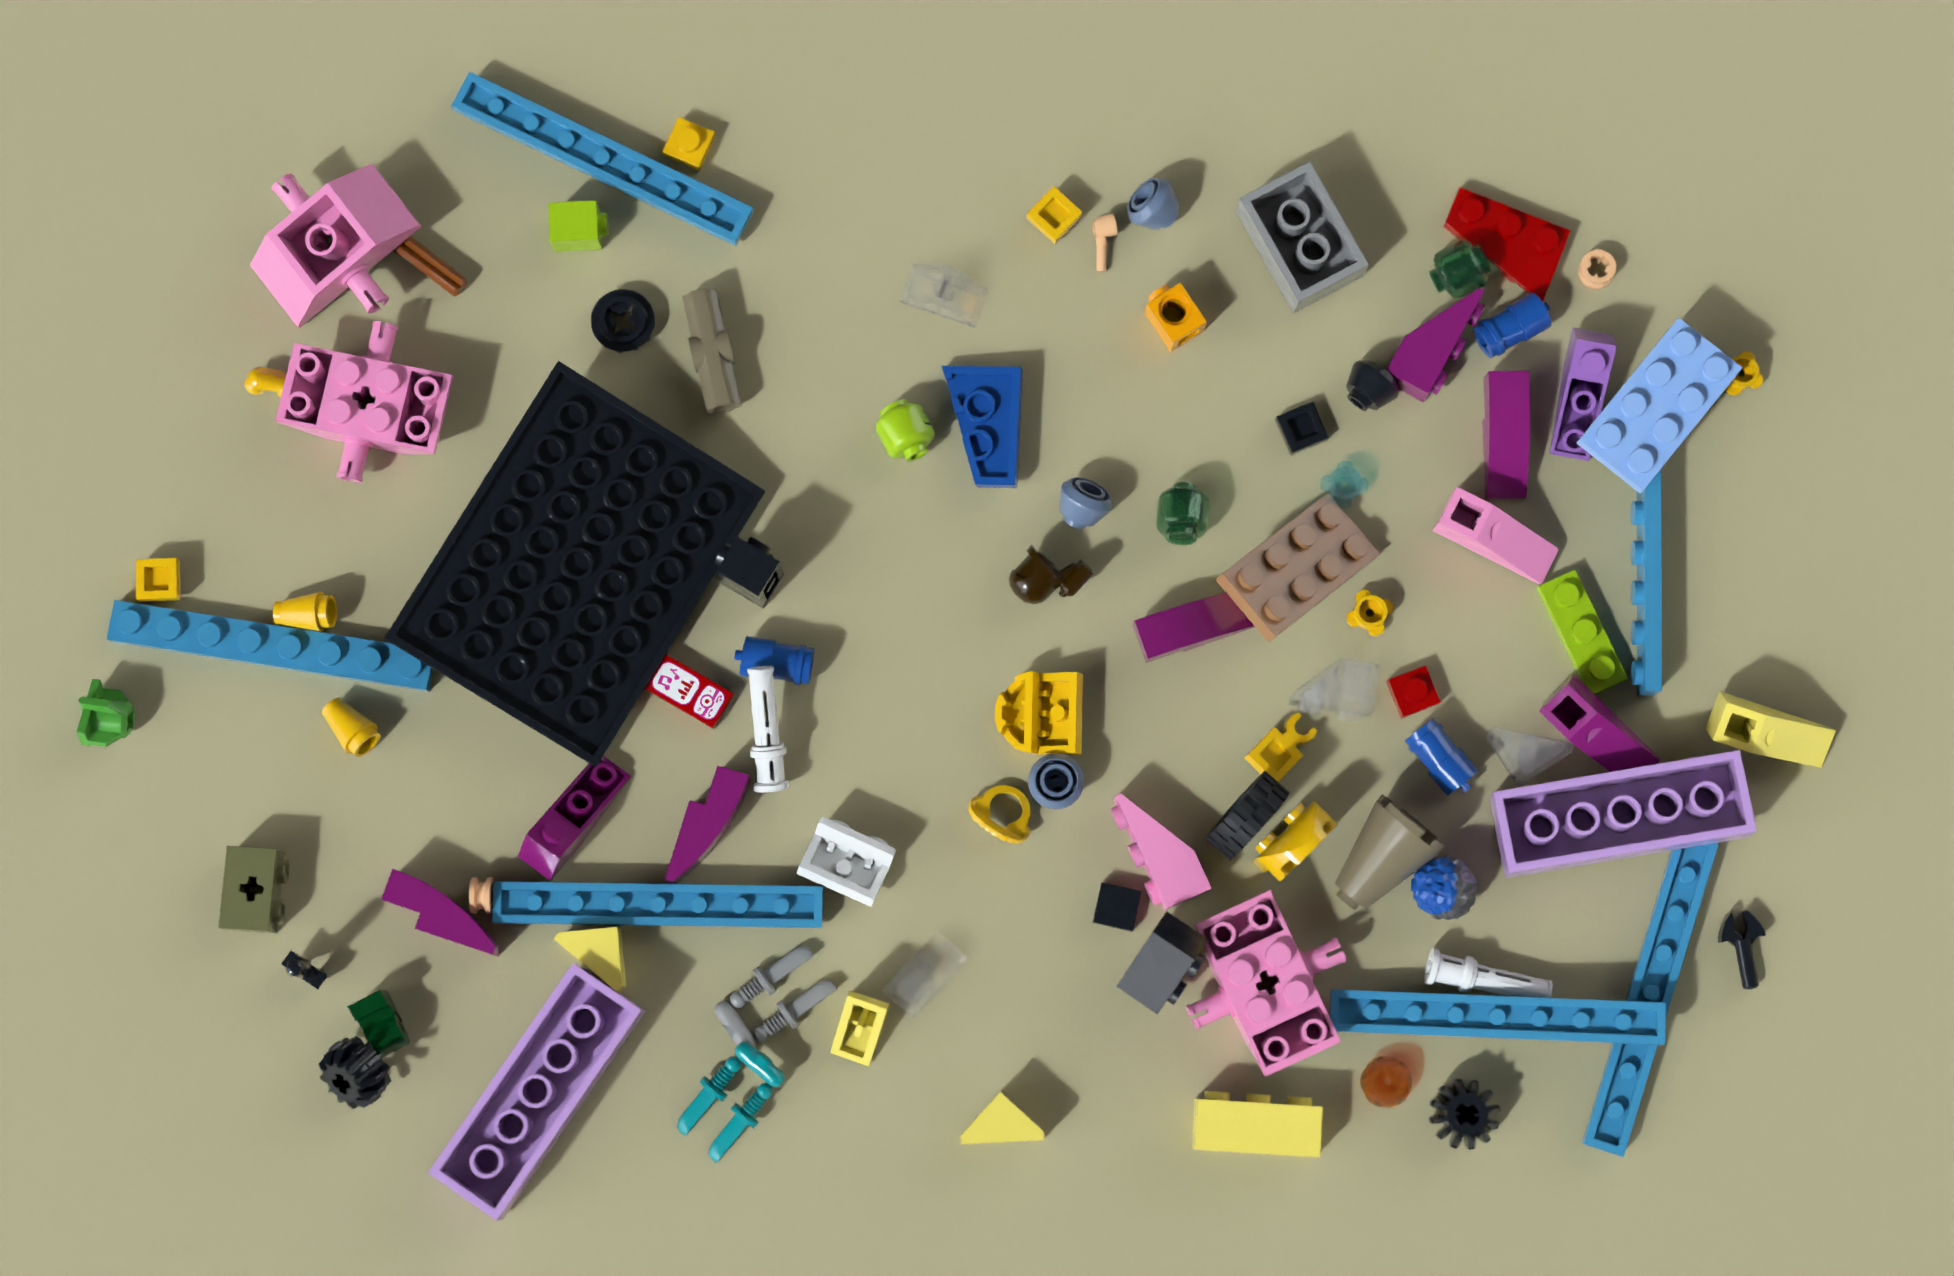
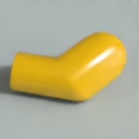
[244,367,287,398]

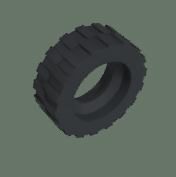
[1205,771,1290,860]

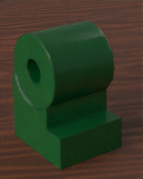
[347,989,410,1058]

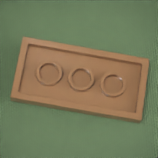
[1216,493,1380,642]

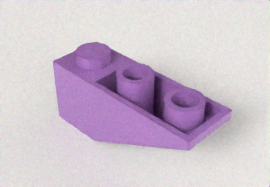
[1549,327,1617,461]

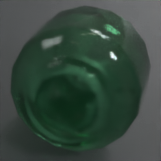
[1429,239,1492,299]
[1156,482,1210,545]

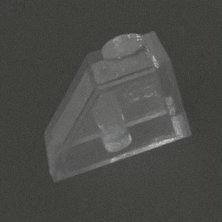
[882,931,969,1020]

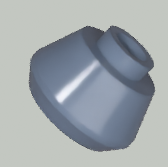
[1127,178,1179,230]
[1059,477,1112,529]
[1028,753,1084,809]

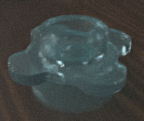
[1320,461,1369,509]

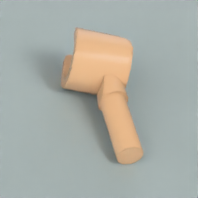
[1092,214,1118,272]

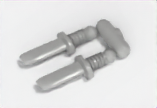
[715,947,838,1048]

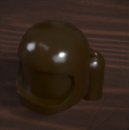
[1009,544,1094,604]

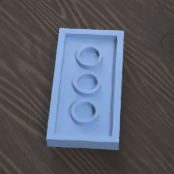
[1576,317,1743,493]

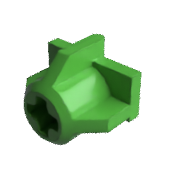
[76,679,135,747]

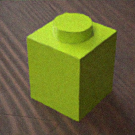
[548,200,609,252]

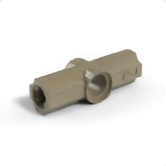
[682,288,741,414]

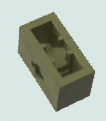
[218,846,289,934]

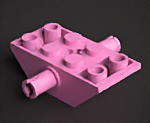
[250,164,422,328]
[275,321,453,483]
[1186,890,1347,1077]

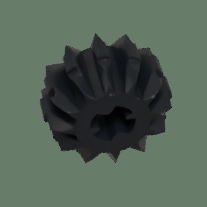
[319,1036,391,1109]
[1429,1079,1500,1150]

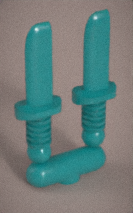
[677,1042,785,1163]

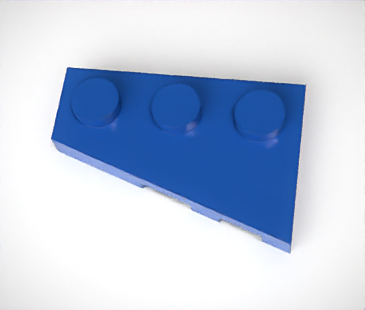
[942,366,1023,488]

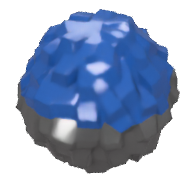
[1411,855,1478,920]

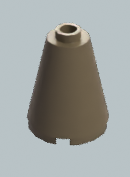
[1335,794,1445,910]

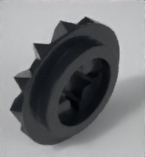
[591,289,655,354]

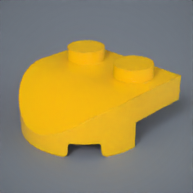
[995,671,1083,756]
[1253,801,1338,882]

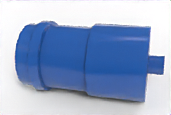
[1473,292,1552,358]
[734,636,815,685]
[1405,718,1479,796]

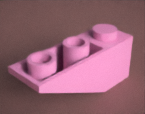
[1432,487,1559,585]
[1110,794,1212,911]

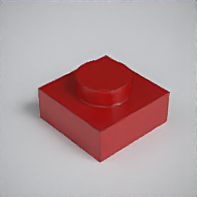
[1386,665,1441,719]

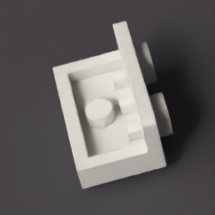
[797,817,896,907]

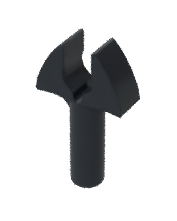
[1718,910,1766,990]
[281,951,328,990]

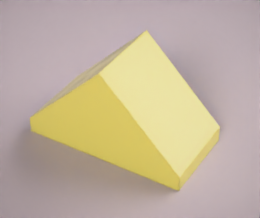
[554,927,626,993]
[830,990,890,1066]
[961,1092,1044,1144]

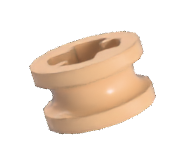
[1578,249,1616,289]
[469,877,494,914]

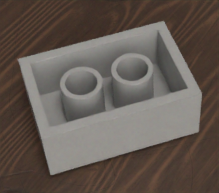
[1236,161,1369,313]

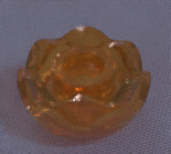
[1360,1056,1412,1108]

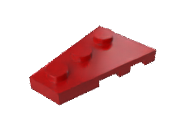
[1443,187,1571,302]

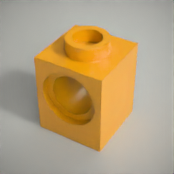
[1145,283,1207,352]

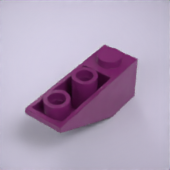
[1386,288,1485,402]
[1539,674,1661,772]
[518,756,631,881]

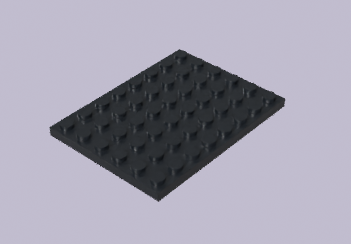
[384,361,766,767]

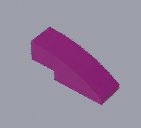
[1482,371,1530,499]
[1133,592,1255,663]
[665,766,751,884]
[381,868,501,957]

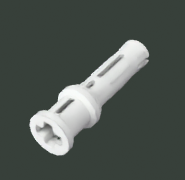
[747,666,790,792]
[1424,948,1553,998]

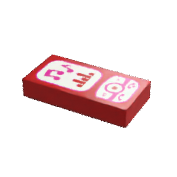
[644,654,734,730]

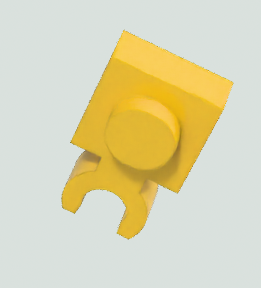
[1244,712,1317,782]

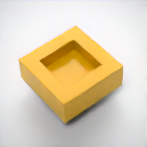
[662,117,716,171]
[1026,186,1083,244]
[136,558,181,602]

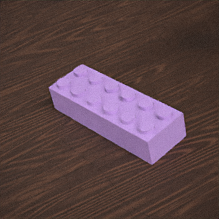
[1489,750,1757,878]
[428,963,646,1221]

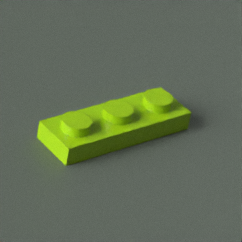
[1536,569,1628,694]

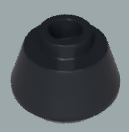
[1346,359,1399,411]

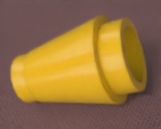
[273,591,337,632]
[322,697,381,757]

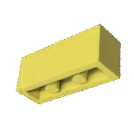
[1192,1091,1323,1157]

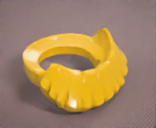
[968,785,1031,844]

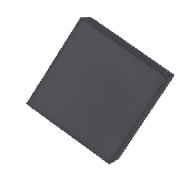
[1275,402,1329,455]
[1092,882,1142,932]

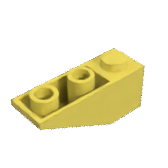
[1705,691,1836,768]

